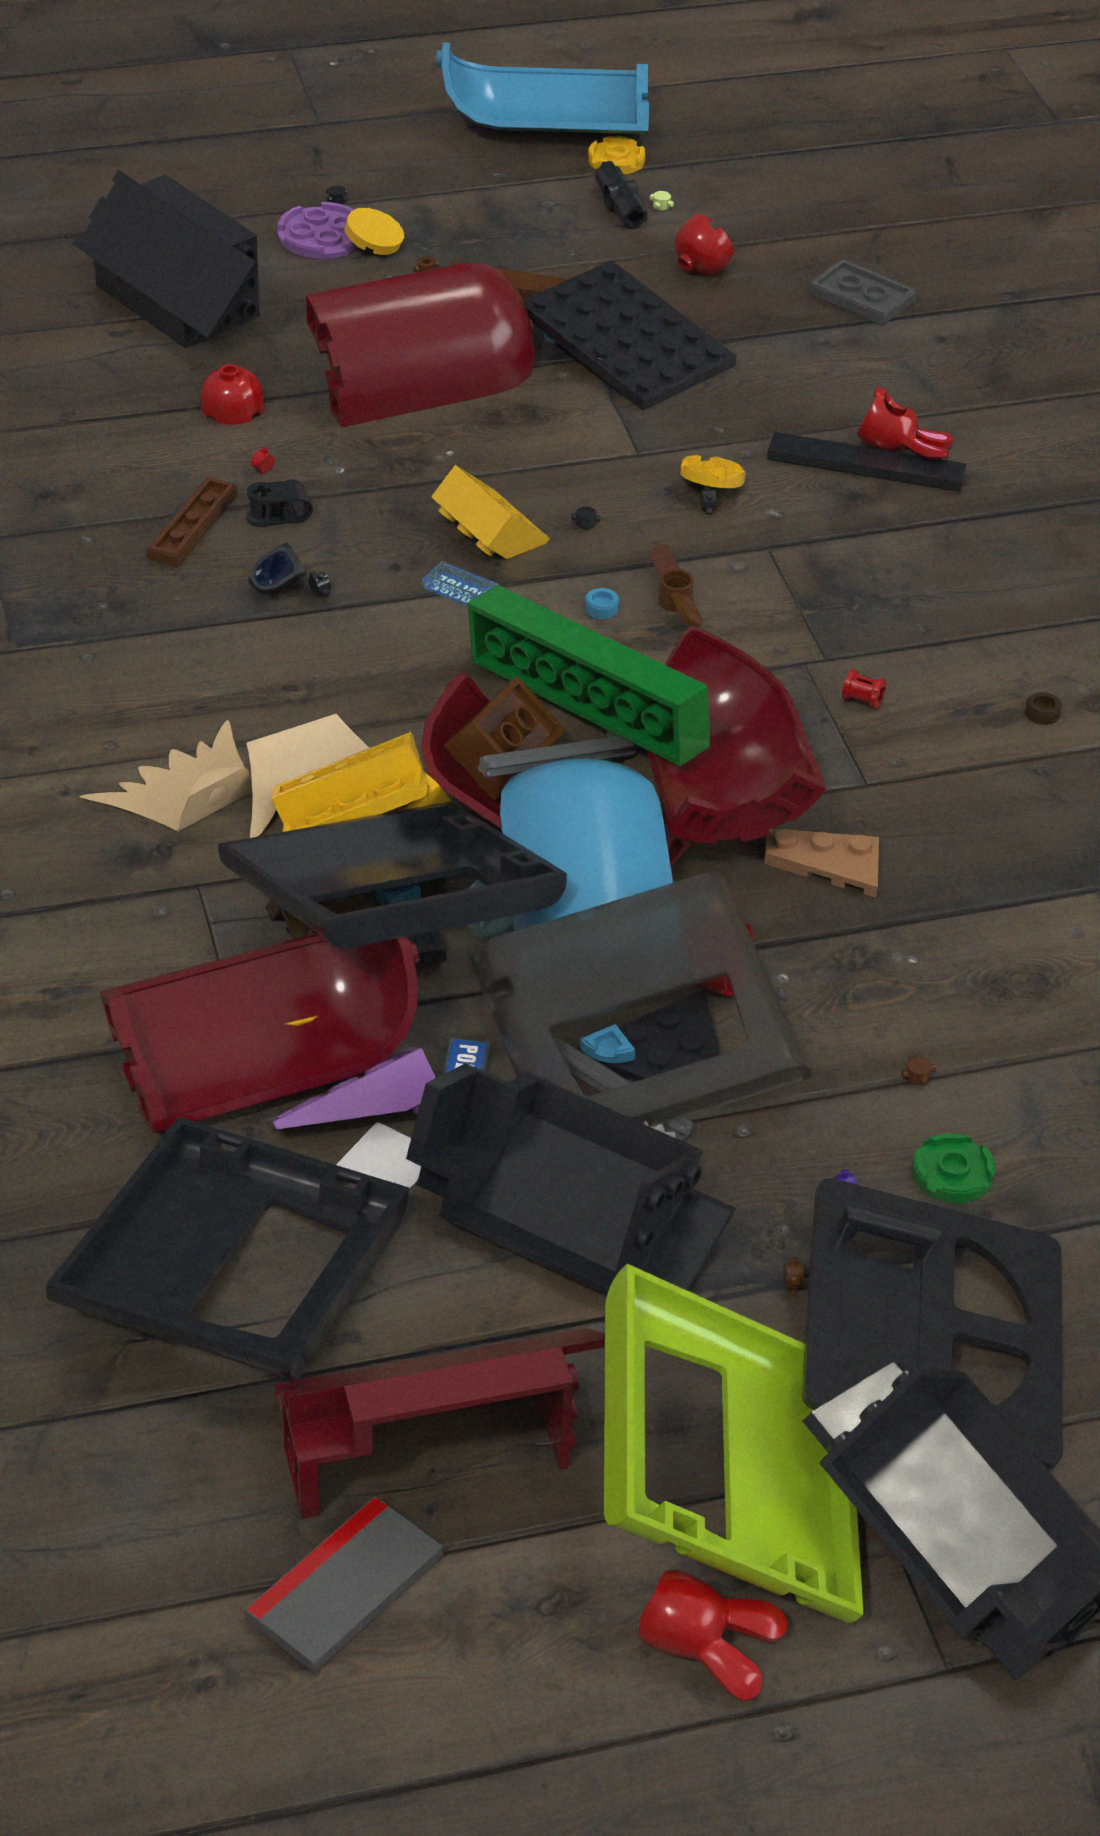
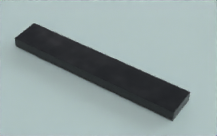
[767,432,966,491]

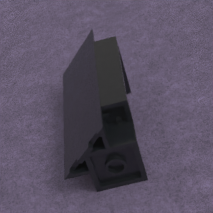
[72,170,260,349]
[406,1063,736,1296]
[802,1361,1100,1681]

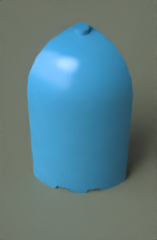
[437,42,649,135]
[500,759,687,993]

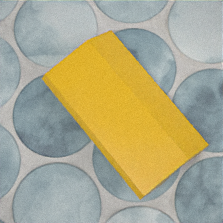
[271,732,428,832]

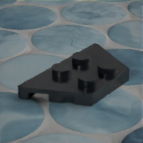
[577,989,719,1092]

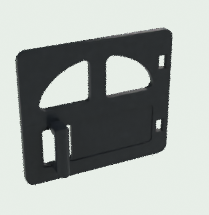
[801,1178,1063,1470]

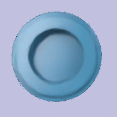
[585,588,619,619]

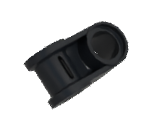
[246,479,313,527]

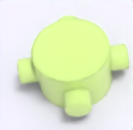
[650,191,674,211]

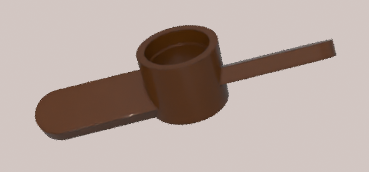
[650,544,703,628]

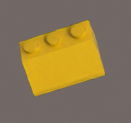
[431,465,550,559]

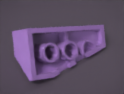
[269,1046,436,1129]

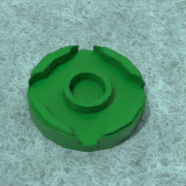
[912,1133,995,1204]

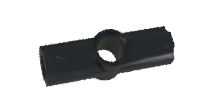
[595,161,648,229]

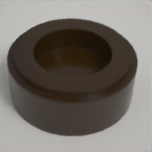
[1025,692,1062,725]

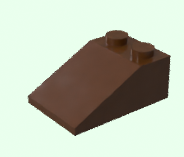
[444,675,566,800]

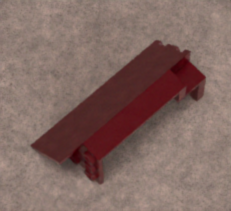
[273,1328,605,1519]

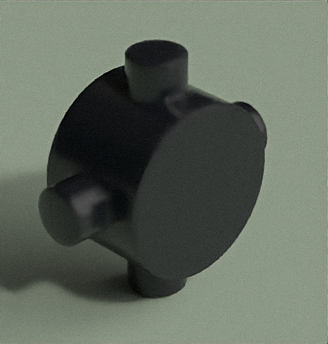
[326,185,348,204]
[700,486,716,514]
[571,506,601,529]
[308,571,331,596]

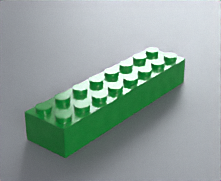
[467,585,710,766]

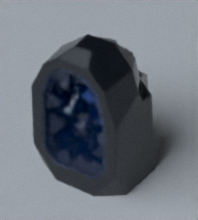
[247,542,307,594]

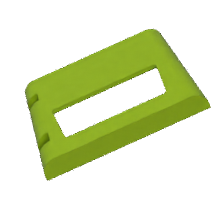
[604,1264,864,1623]

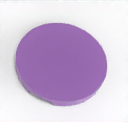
[277,202,360,259]

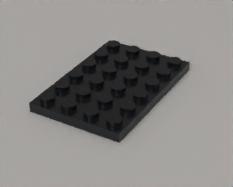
[523,260,737,410]

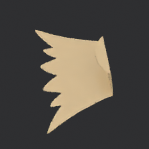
[247,714,370,838]
[79,720,252,832]

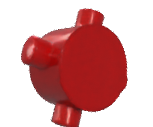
[251,447,275,473]

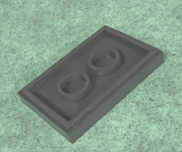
[807,259,918,325]

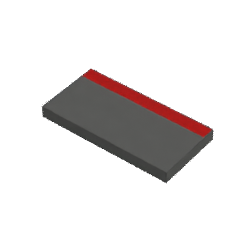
[245,1496,444,1673]

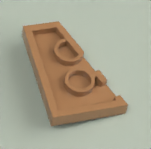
[764,828,879,898]

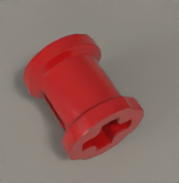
[842,669,887,709]

